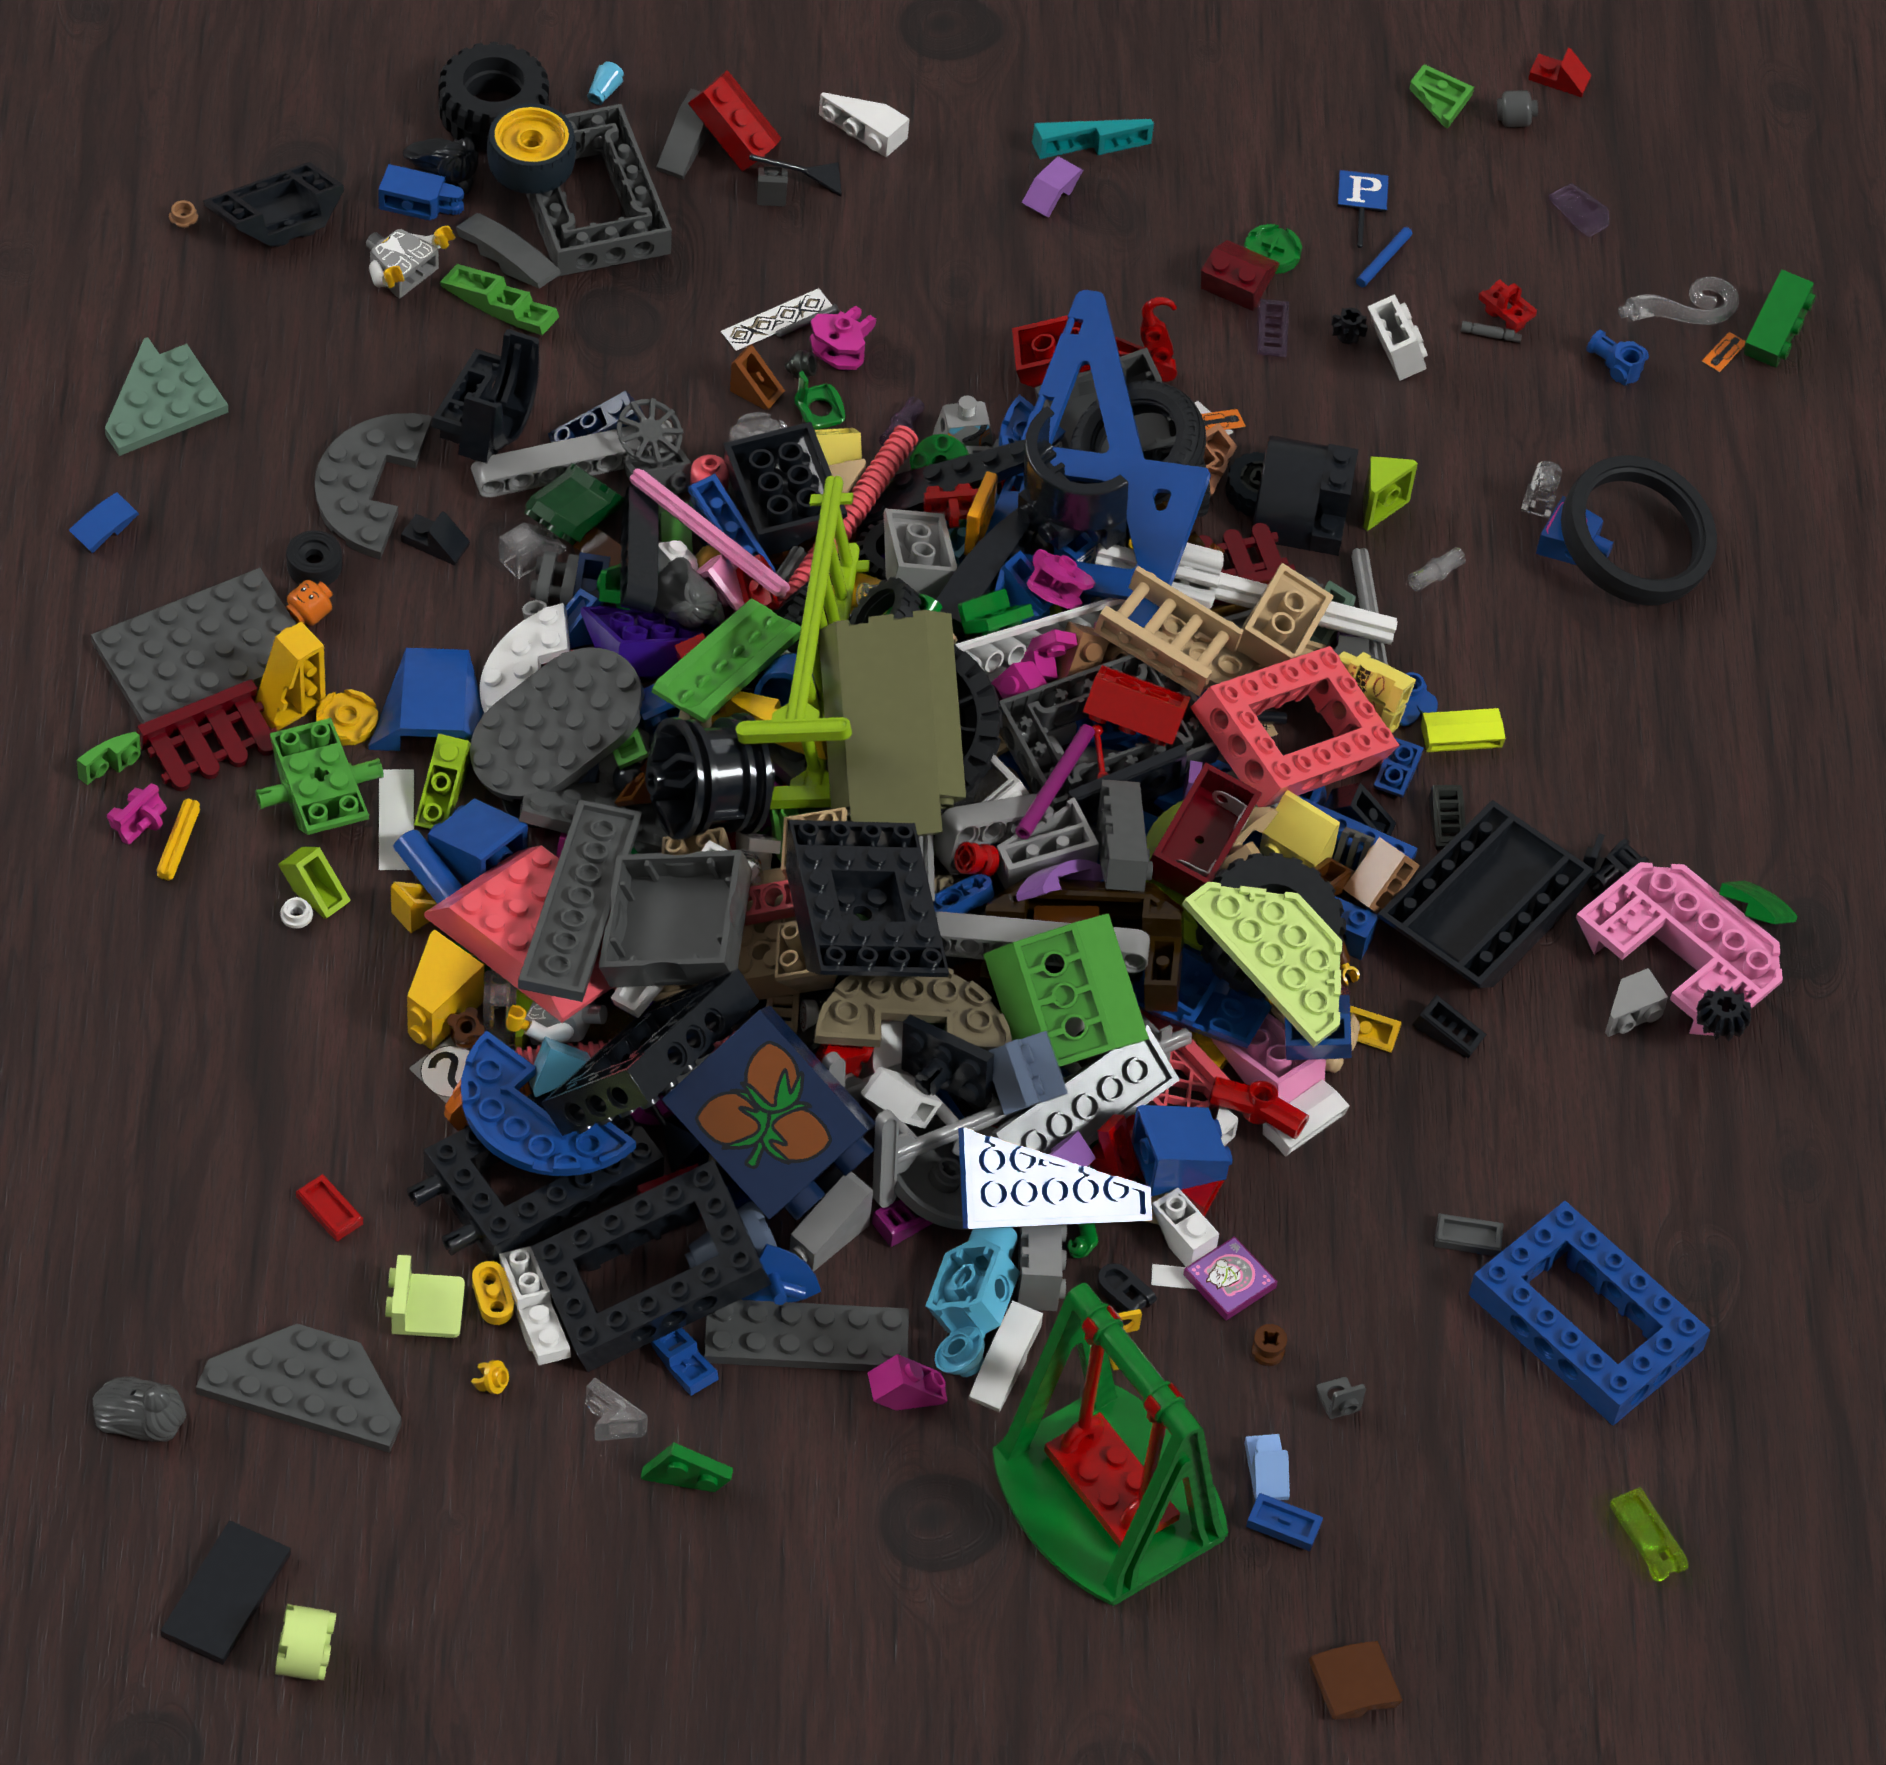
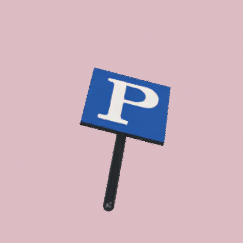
[1338,170,1388,248]

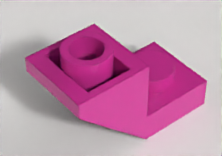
[1021,629,1078,683]

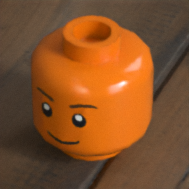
[286,580,333,626]

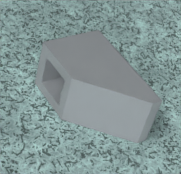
[1605,968,1668,1037]

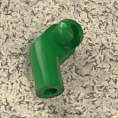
[1067,1223,1098,1259]

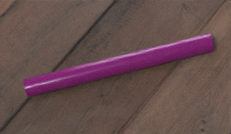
[1015,724,1095,839]

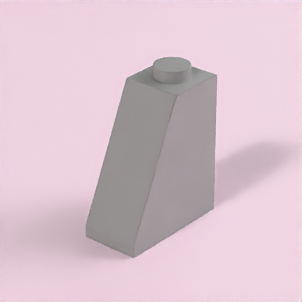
[789,1172,873,1272]

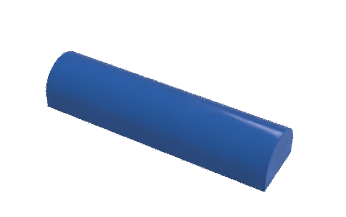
[688,474,775,572]
[393,830,463,904]

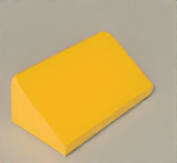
[1350,1005,1402,1053]

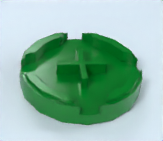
[1244,224,1302,274]

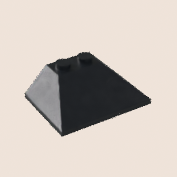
[203,162,344,247]

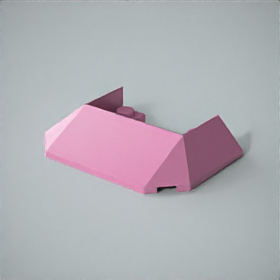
[1576,862,1783,1036]

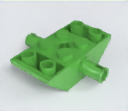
[255,718,384,835]

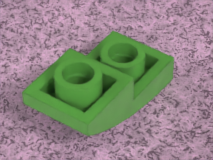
[77,732,141,785]

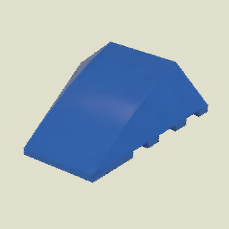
[368,648,484,751]
[1132,943,1272,1048]

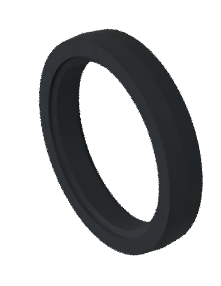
[1561,455,1717,605]

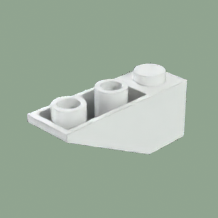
[819,93,909,157]

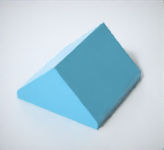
[529,1037,590,1097]

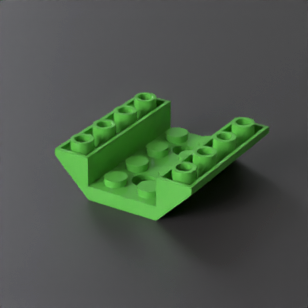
[983,913,1149,1067]

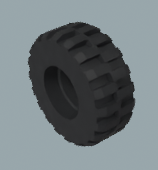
[1196,853,1346,999]

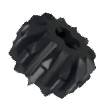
[1696,985,1751,1042]

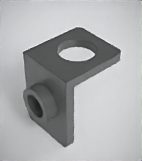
[1316,1377,1366,1419]

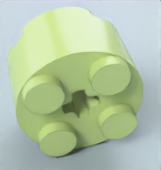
[275,1604,336,1681]

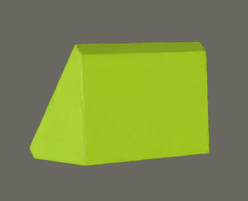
[1363,456,1418,531]

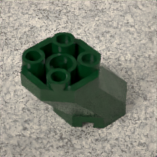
[524,462,626,545]

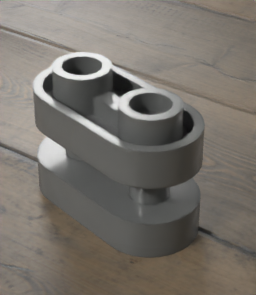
[530,551,579,607]

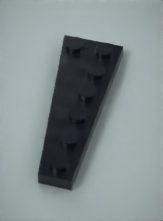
[862,439,1025,532]

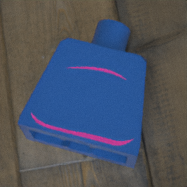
[1536,496,1614,565]

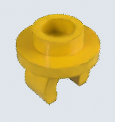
[471,1360,509,1394]

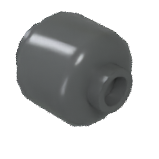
[1497,90,1538,128]

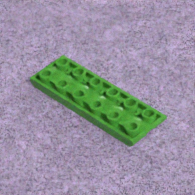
[651,598,801,723]

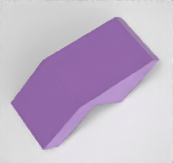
[1022,156,1083,218]

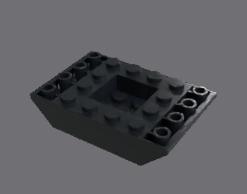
[786,820,949,977]

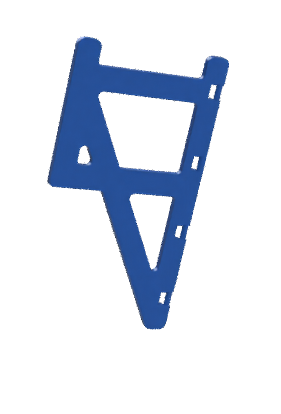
[985,290,1211,628]

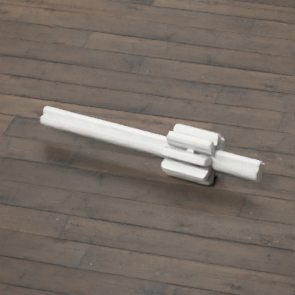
[1093,543,1398,645]

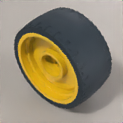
[487,103,576,194]

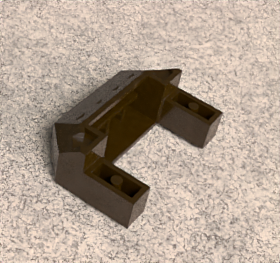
[980,878,1184,1012]

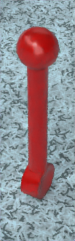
[1092,724,1109,779]

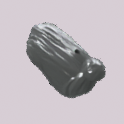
[654,557,725,629]
[92,1376,186,1442]

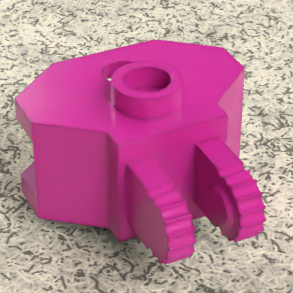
[810,306,876,370]
[1026,549,1096,610]

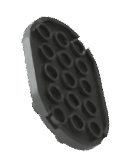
[470,648,645,802]

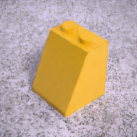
[407,929,484,1050]

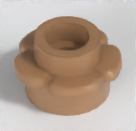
[169,200,198,228]

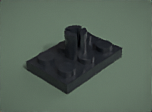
[901,1014,994,1109]

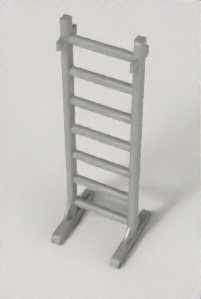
[822,982,1192,1208]

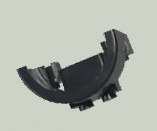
[1017,406,1129,550]
[1250,435,1359,556]

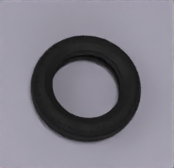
[1070,380,1206,505]

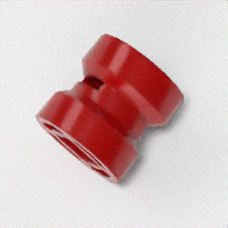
[954,842,1000,876]

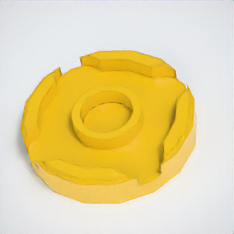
[316,689,378,746]

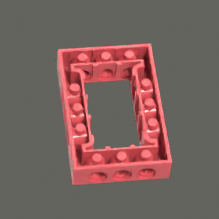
[1190,646,1400,807]

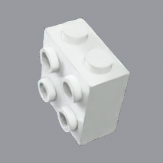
[1368,294,1428,381]

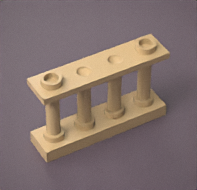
[1094,566,1244,697]

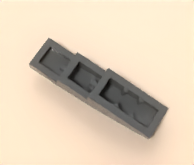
[456,212,561,289]

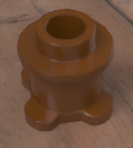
[447,1007,485,1049]

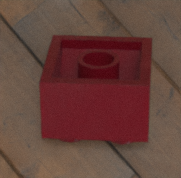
[1201,240,1279,311]

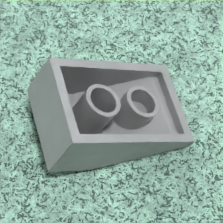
[884,508,958,600]

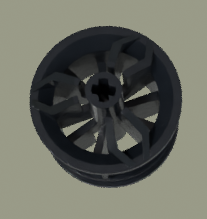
[645,712,775,840]

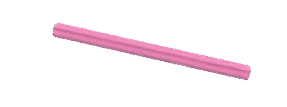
[629,468,790,598]

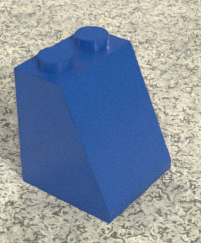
[428,798,528,885]
[1131,1105,1232,1196]

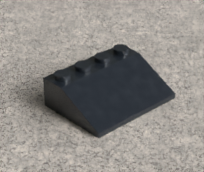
[723,422,847,556]

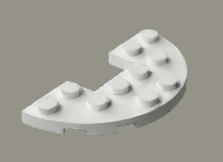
[480,603,570,713]

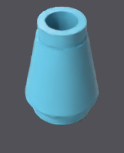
[587,61,624,105]

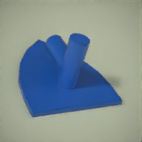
[742,1244,821,1305]

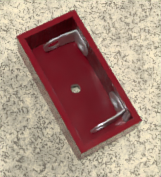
[1150,762,1262,897]

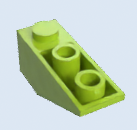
[414,733,471,829]

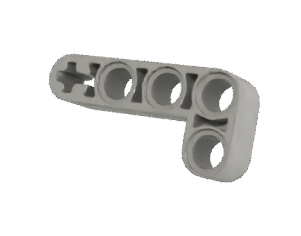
[934,794,1056,875]

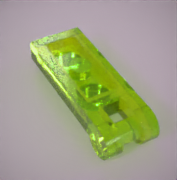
[1610,1487,1689,1582]

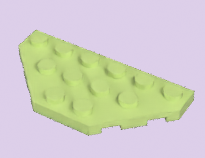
[1182,881,1342,1048]

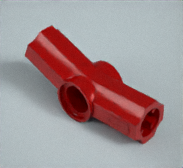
[1209,1077,1309,1140]

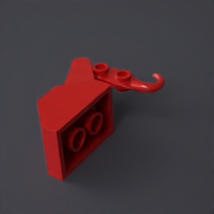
[1012,297,1177,388]

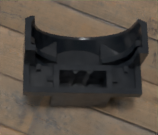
[432,329,539,463]

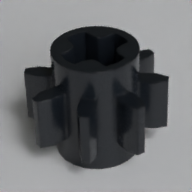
[1331,308,1368,344]

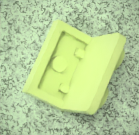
[385,1255,465,1338]

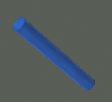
[1356,227,1413,287]

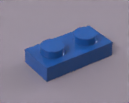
[1246,1493,1323,1551]

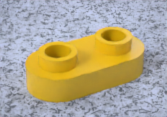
[472,1261,514,1325]

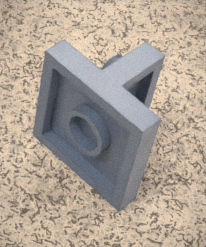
[988,1031,1069,1115]

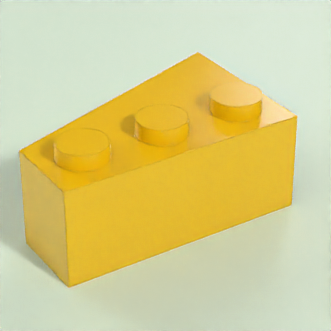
[255,621,326,731]

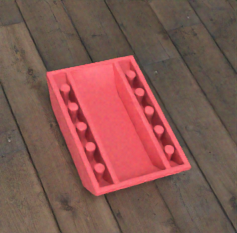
[424,845,613,1023]

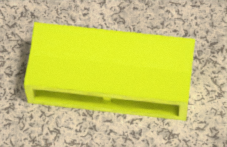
[1421,708,1506,752]

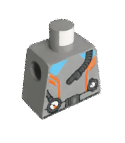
[933,396,993,447]

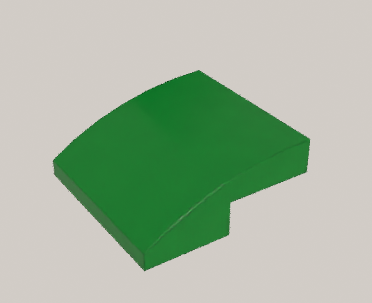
[1719,880,1797,924]

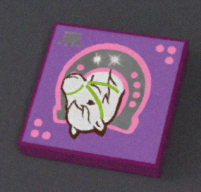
[1183,1236,1278,1321]

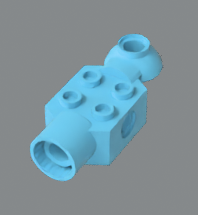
[925,1227,1020,1377]

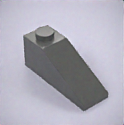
[656,89,710,180]

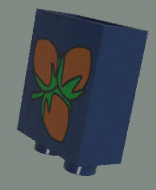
[662,1005,875,1221]

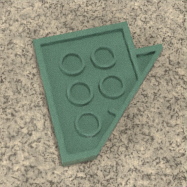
[105,337,228,456]

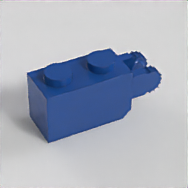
[378,164,464,221]

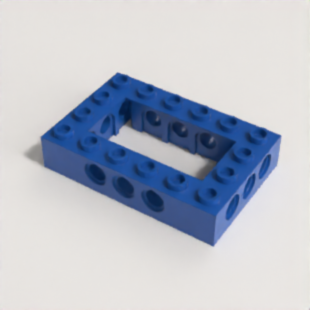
[1468,1201,1710,1426]

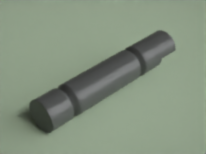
[1461,321,1522,343]

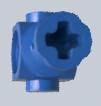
[1586,330,1649,386]

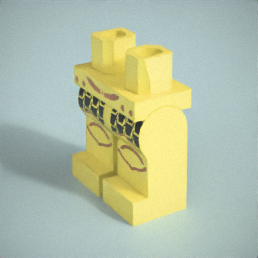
[1338,651,1416,733]

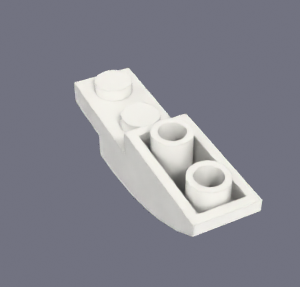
[499,1246,571,1366]

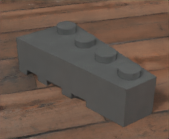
[1095,779,1153,892]

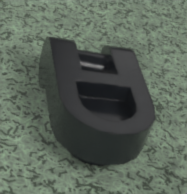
[1097,1263,1157,1321]

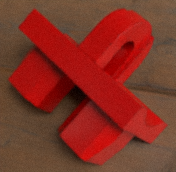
[1478,279,1537,333]
[924,483,978,528]

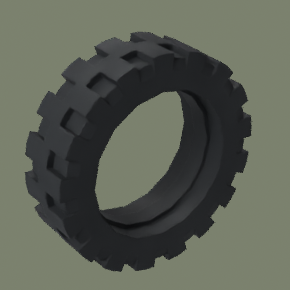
[849,577,921,624]

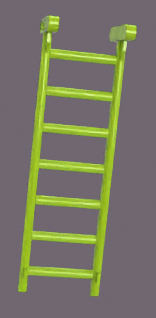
[736,475,870,809]

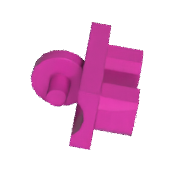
[107,783,167,845]

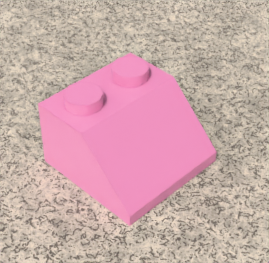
[696,554,744,626]

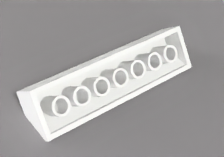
[955,598,1126,682]

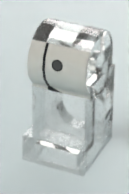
[1521,461,1562,519]

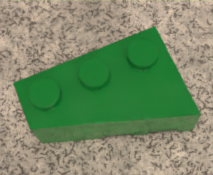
[1744,269,1816,368]

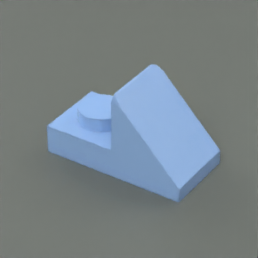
[1244,1434,1290,1502]

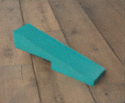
[1032,119,1154,159]

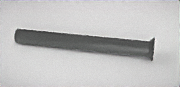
[776,303,839,338]

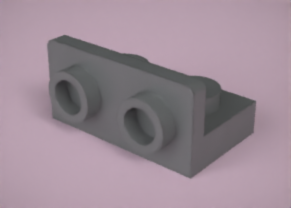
[623,449,692,494]

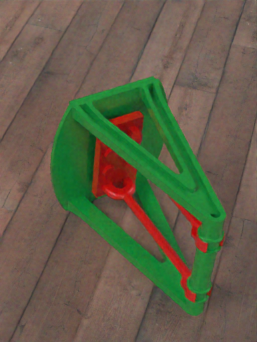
[992,1283,1228,1606]

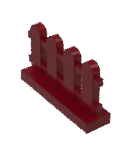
[1199,523,1296,607]
[137,679,277,791]

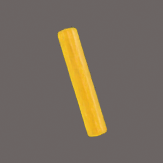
[156,798,200,881]

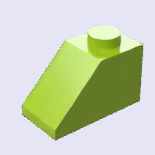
[278,847,351,919]

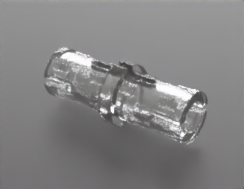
[1408,547,1466,592]

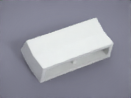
[1263,1079,1349,1157]

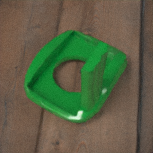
[794,371,845,430]

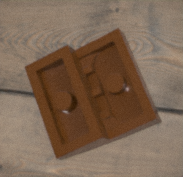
[1308,1641,1403,1720]

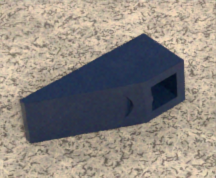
[548,390,643,443]

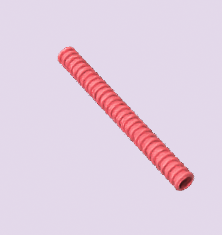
[778,425,918,605]

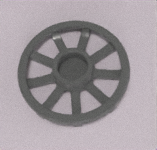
[617,398,683,464]

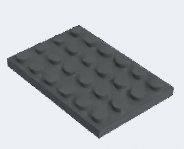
[91,568,296,724]

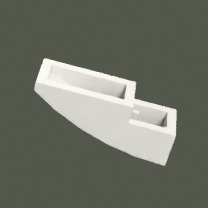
[969,1301,1043,1412]

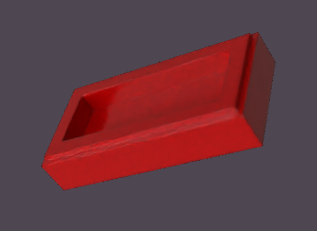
[296,1174,363,1242]

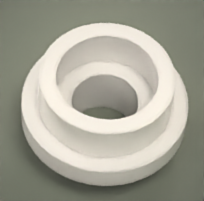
[280,897,313,929]

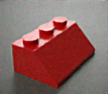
[688,70,781,172]
[1083,665,1191,746]

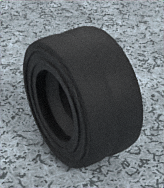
[286,530,342,586]

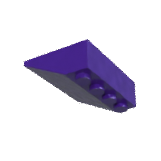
[581,606,719,679]

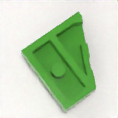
[1409,64,1474,128]

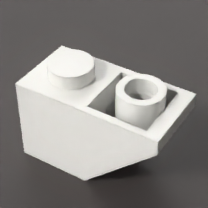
[861,1067,943,1129]
[1152,1188,1219,1267]

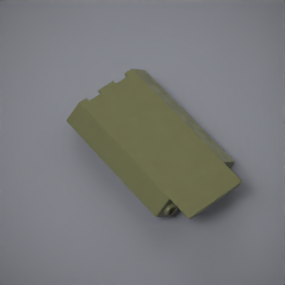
[819,610,966,837]

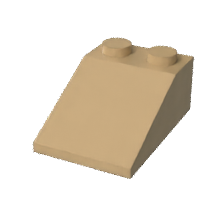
[1237,563,1334,668]

